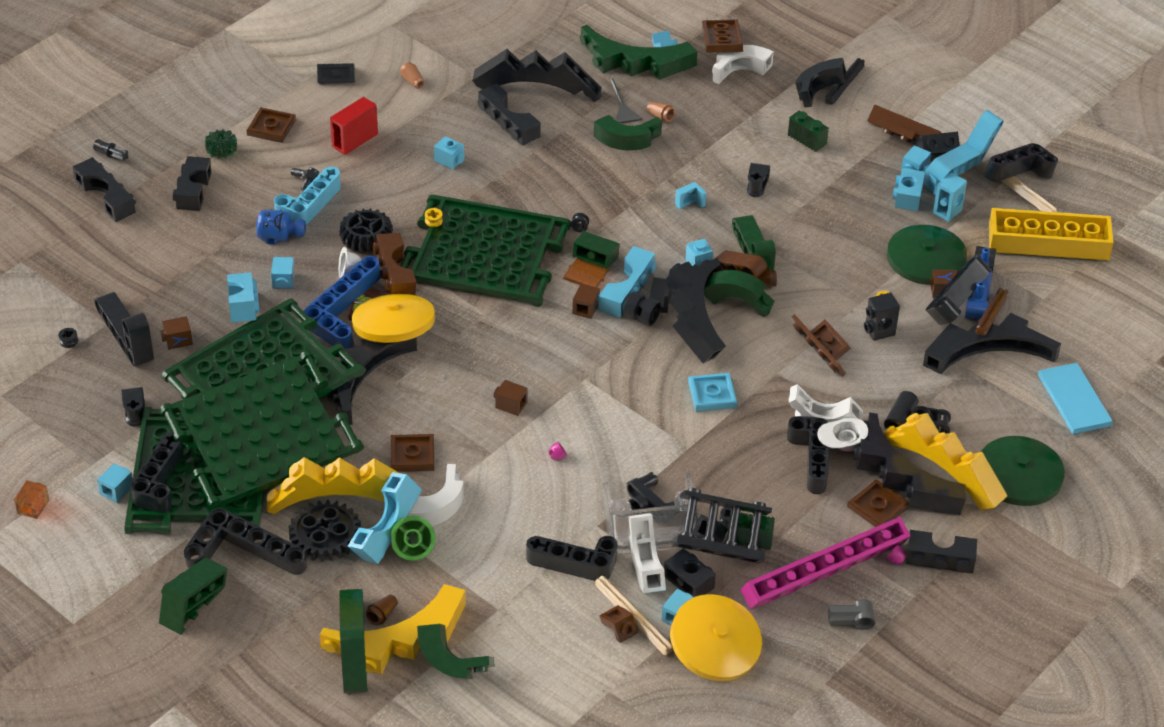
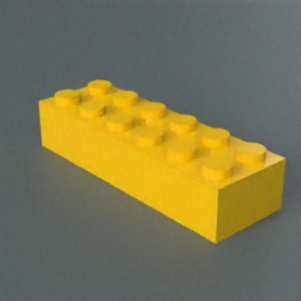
[989,208,1113,260]

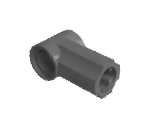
[828,599,875,630]

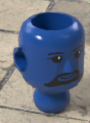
[256,209,306,245]

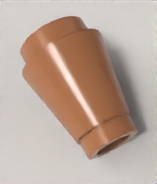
[400,62,425,89]
[647,102,675,122]

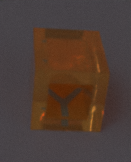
[14,480,50,519]

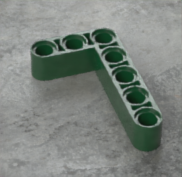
[339,589,368,693]

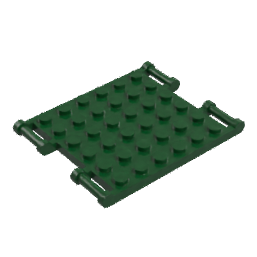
[400,194,571,307]
[161,298,366,399]
[160,350,364,509]
[124,407,265,534]

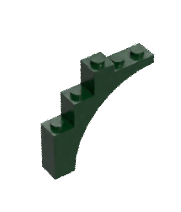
[580,25,698,80]

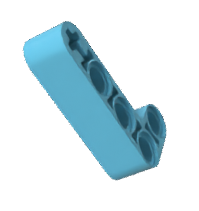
[274,167,341,225]

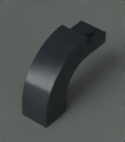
[795,58,847,108]

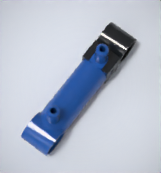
[965,246,996,320]

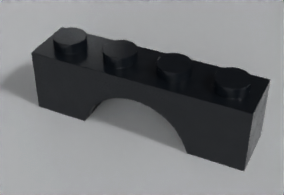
[478,83,541,146]
[72,157,136,222]

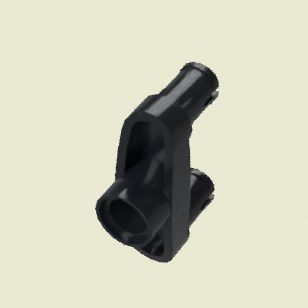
[627,472,687,523]

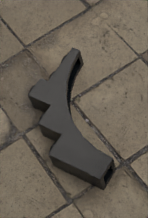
[666,258,726,364]
[923,313,1061,374]
[327,337,417,425]
[853,412,966,515]

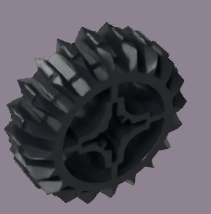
[339,208,393,254]

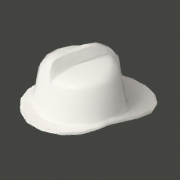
[338,247,361,279]
[817,417,868,452]

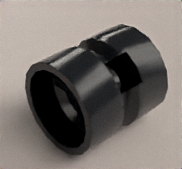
[623,291,661,326]

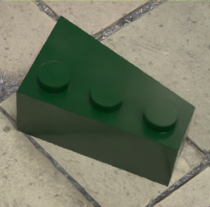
[159,557,228,635]

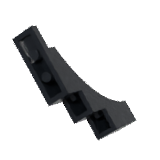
[472,49,602,102]

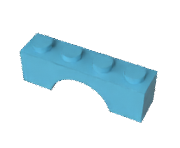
[598,246,657,318]
[227,272,260,323]
[348,472,422,564]

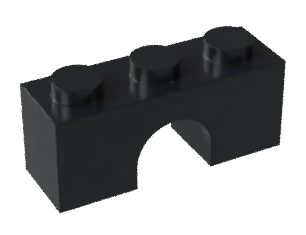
[173,156,212,211]
[906,529,977,574]

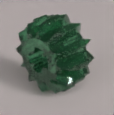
[205,128,237,159]

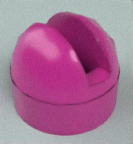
[549,442,567,461]
[886,545,906,565]

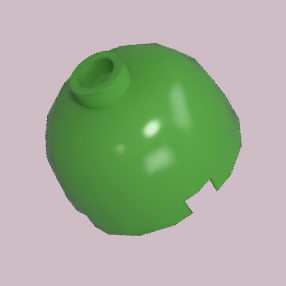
[391,516,436,561]

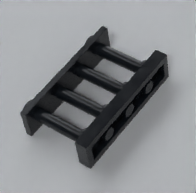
[672,488,772,564]

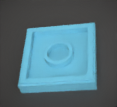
[688,373,738,412]

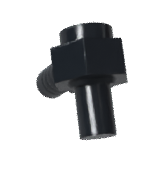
[291,167,319,191]

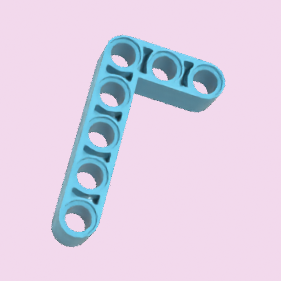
[927,110,1004,181]

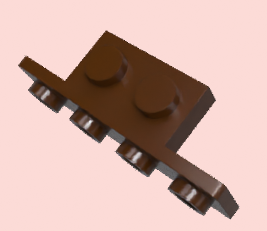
[867,105,942,143]
[792,314,851,376]

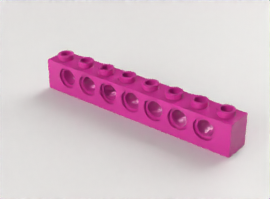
[740,517,911,611]

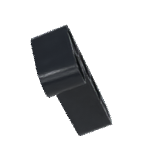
[985,143,1058,182]
[925,255,991,325]
[787,416,829,494]
[130,432,184,513]
[526,536,618,581]

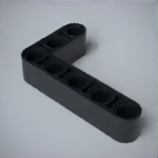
[94,292,154,367]
[183,508,307,575]

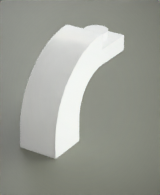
[712,45,774,84]
[789,384,863,422]
[408,464,464,526]
[628,513,666,594]

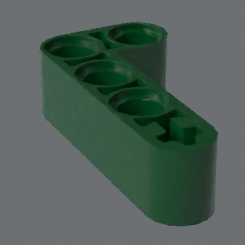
[732,215,776,271]

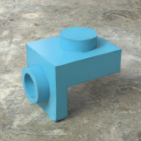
[652,31,678,47]
[675,182,707,209]

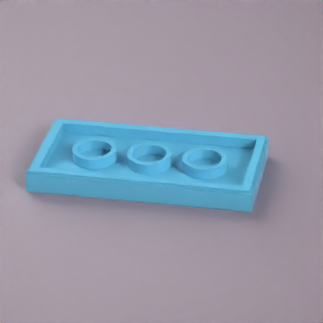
[1038,363,1113,435]

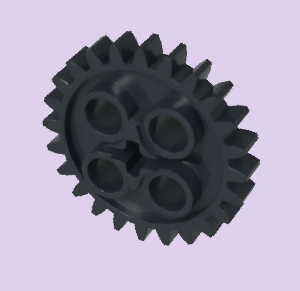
[288,499,361,562]

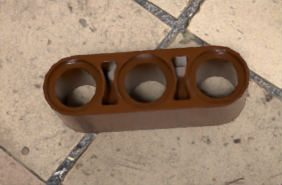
[714,250,767,278]

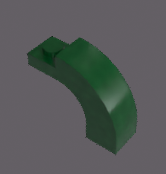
[593,115,662,151]
[704,270,775,317]
[417,623,495,679]

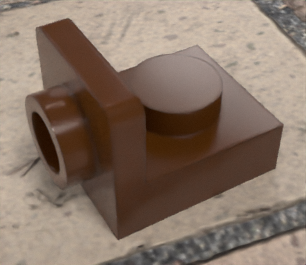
[599,605,638,643]

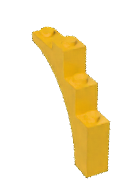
[883,413,1007,510]
[267,457,398,515]
[319,584,466,675]

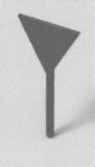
[611,78,642,123]

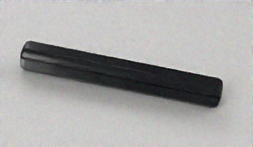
[825,58,865,104]

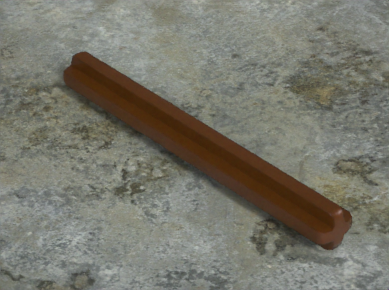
[976,288,1008,336]

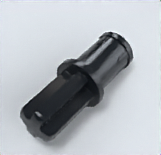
[93,139,129,161]

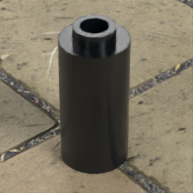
[884,391,919,429]

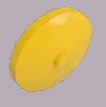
[352,294,435,343]
[670,594,762,681]

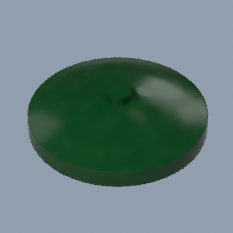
[887,225,967,285]
[981,436,1065,506]

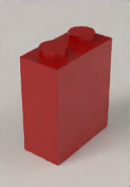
[330,96,378,155]

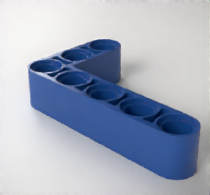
[304,256,381,349]

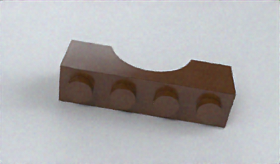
[373,233,417,295]

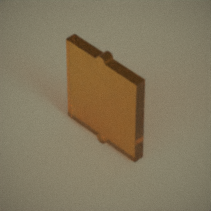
[563,258,610,287]

